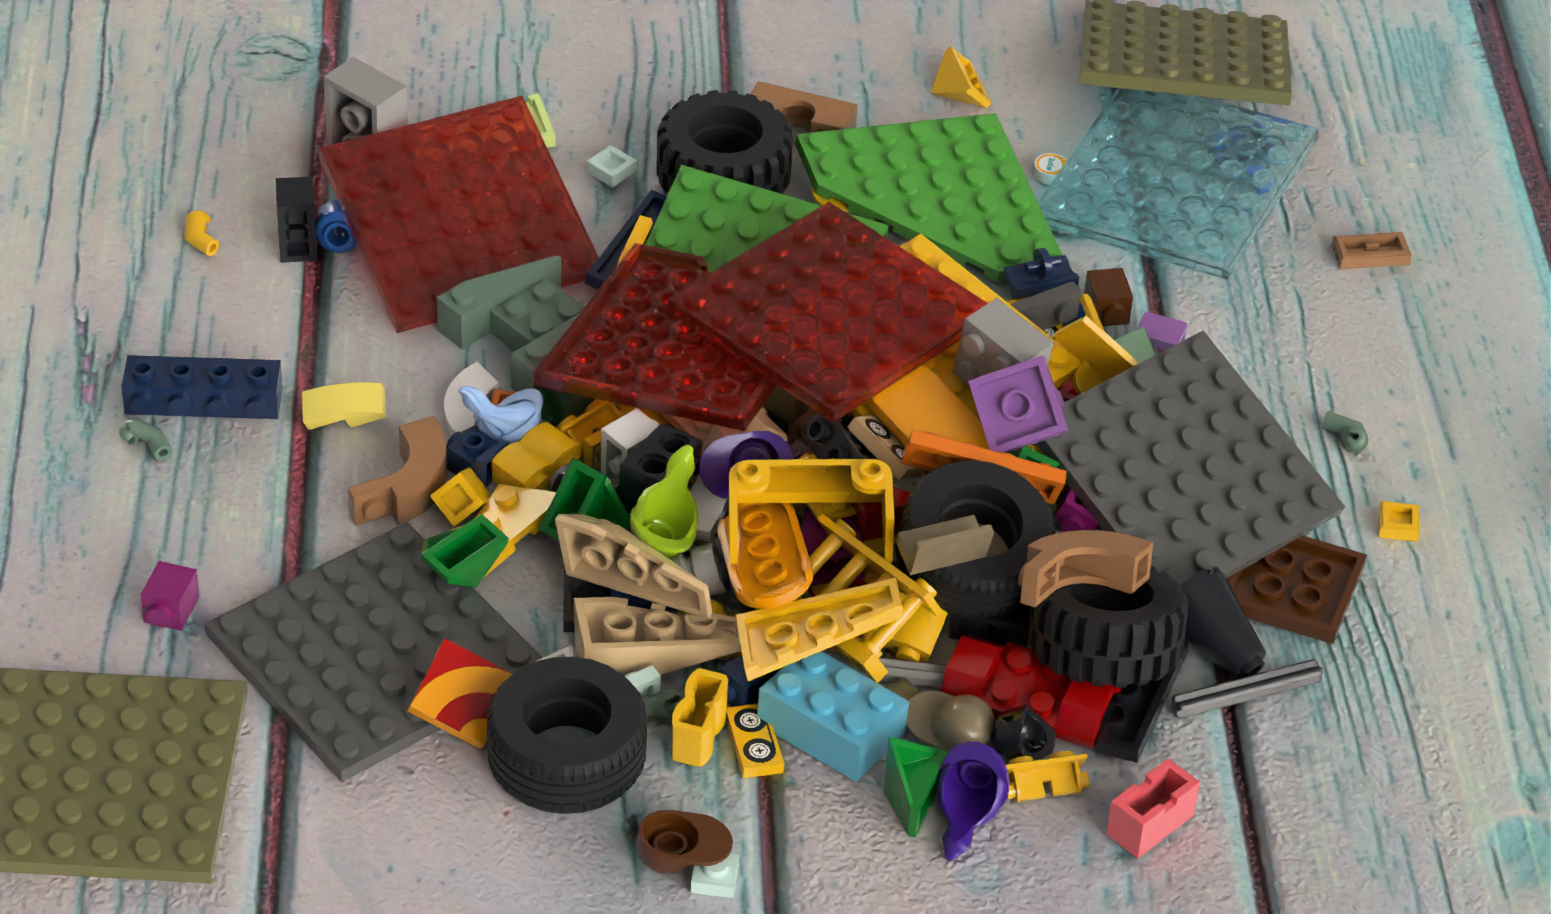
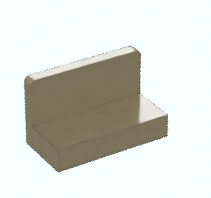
[896,515,994,575]

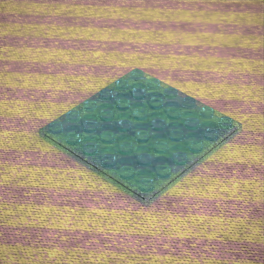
[1038,88,1319,280]

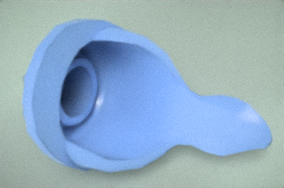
[458,386,543,446]

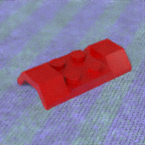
[941,635,1122,749]

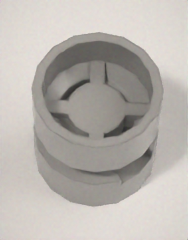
[668,542,730,597]

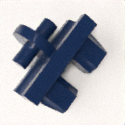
[1003,248,1079,299]

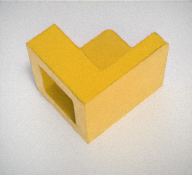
[430,467,491,527]

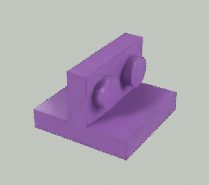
[968,355,1069,453]

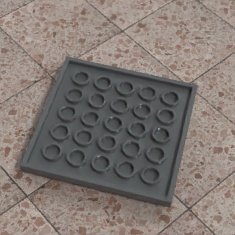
[1036,331,1345,585]
[205,522,543,783]

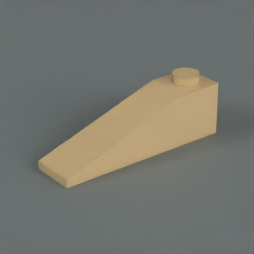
[555,514,712,619]
[574,597,741,676]

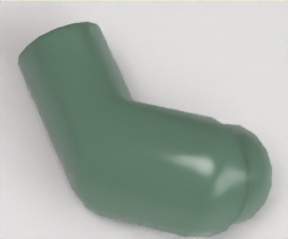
[1322,411,1369,452]
[119,418,172,461]
[642,691,685,720]

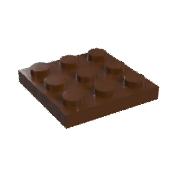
[1228,536,1367,644]

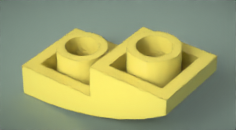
[302,382,386,430]

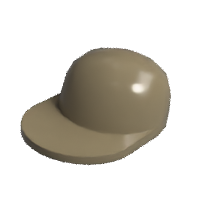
[906,690,996,752]

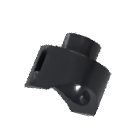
[992,704,1056,761]

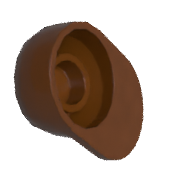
[636,810,733,874]

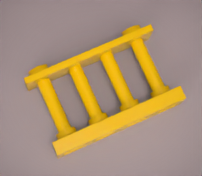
[794,514,943,683]

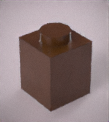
[1084,268,1133,326]

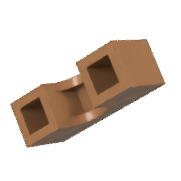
[751,81,858,132]

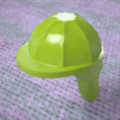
[630,445,698,558]

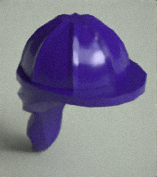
[937,741,1010,861]

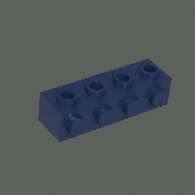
[121,355,283,419]

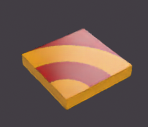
[407,638,513,749]

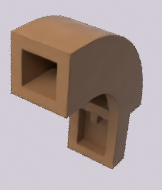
[348,416,447,526]
[1018,530,1153,607]

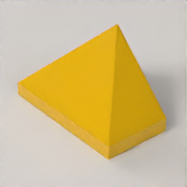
[930,46,992,108]

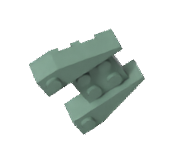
[437,255,615,402]

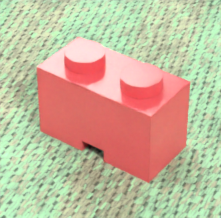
[1106,758,1200,859]

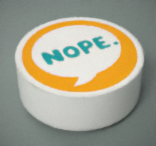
[1033,153,1070,185]

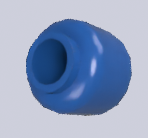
[315,199,363,253]

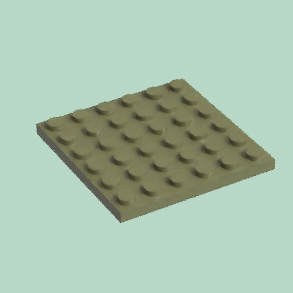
[1079,0,1292,106]
[0,668,248,883]

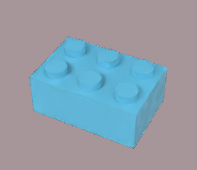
[757,651,909,782]

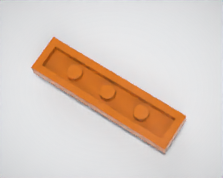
[901,429,1067,505]

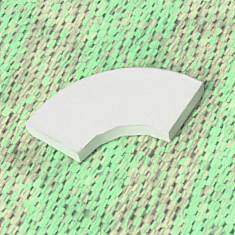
[444,362,499,435]

